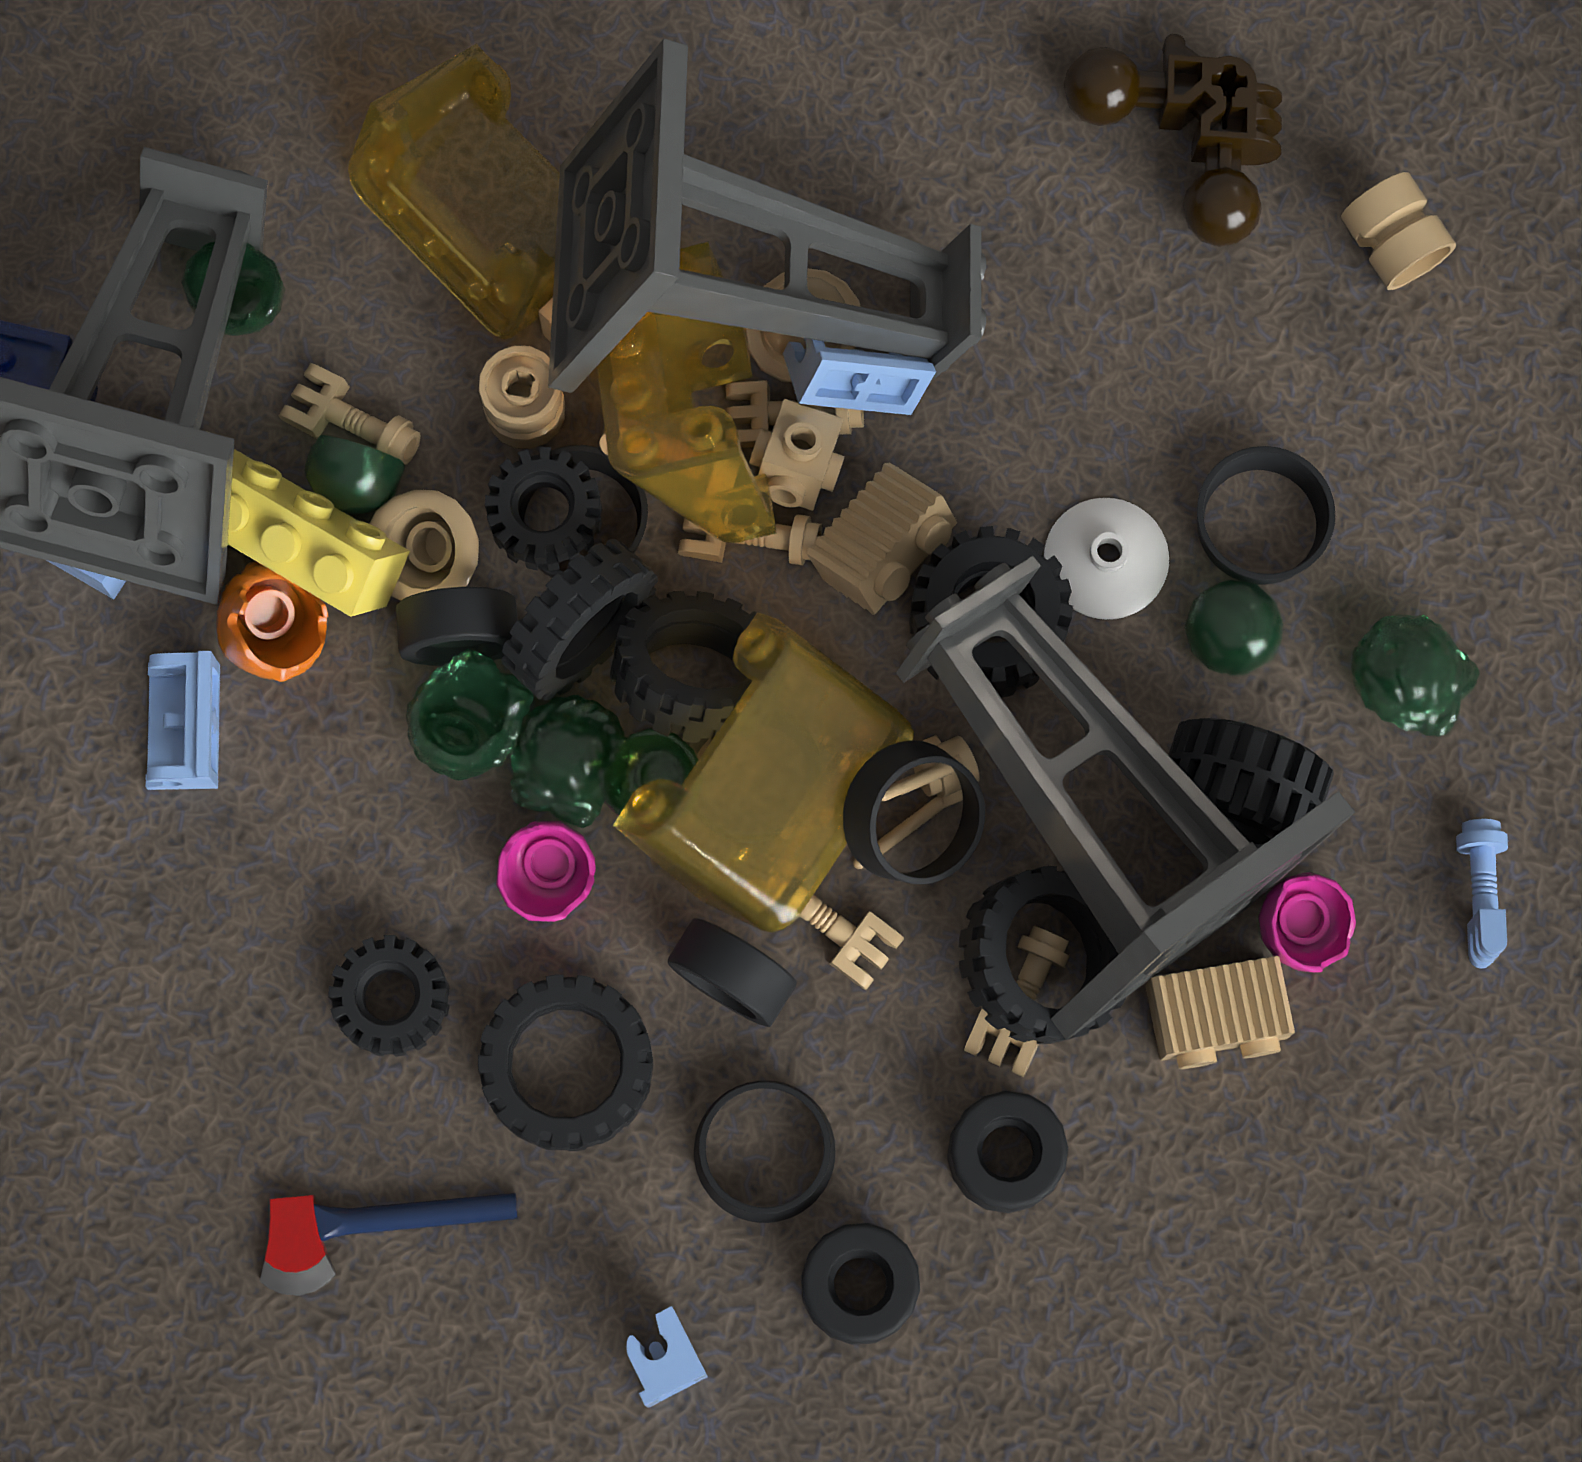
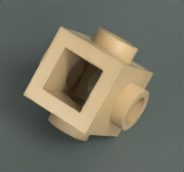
[749,399,845,511]

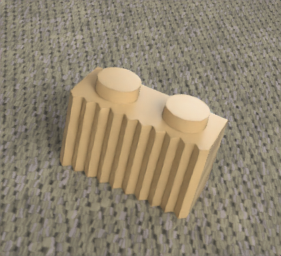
[807,462,957,615]
[1145,956,1295,1069]

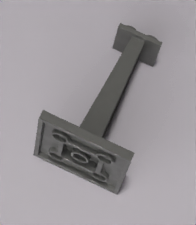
[548,39,986,393]
[0,147,268,605]
[896,556,1355,1040]

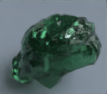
[1351,614,1480,737]
[406,649,534,781]
[510,695,630,828]

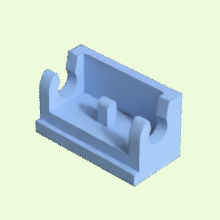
[783,338,936,415]
[145,651,220,790]
[627,1306,708,1407]

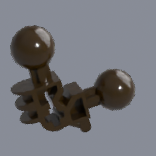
[1064,34,1282,247]

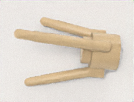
[827,735,979,869]

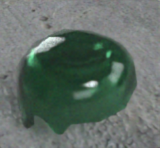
[181,242,285,336]
[304,435,405,515]
[1184,580,1285,676]
[598,728,703,828]

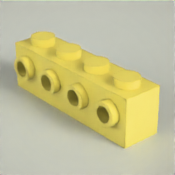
[206,431,410,617]

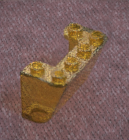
[597,242,776,543]

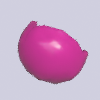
[496,821,596,922]
[1258,872,1356,972]

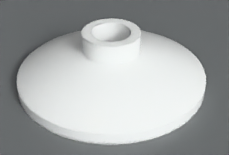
[1044,498,1169,620]

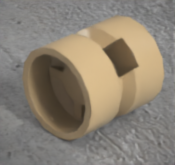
[1341,172,1456,290]
[479,346,565,449]

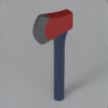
[260,1193,518,1296]

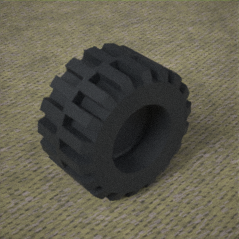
[909,526,1073,698]
[1168,718,1334,848]

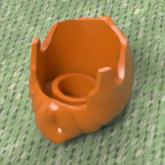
[216,561,329,682]

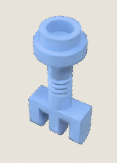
[1456,819,1508,969]

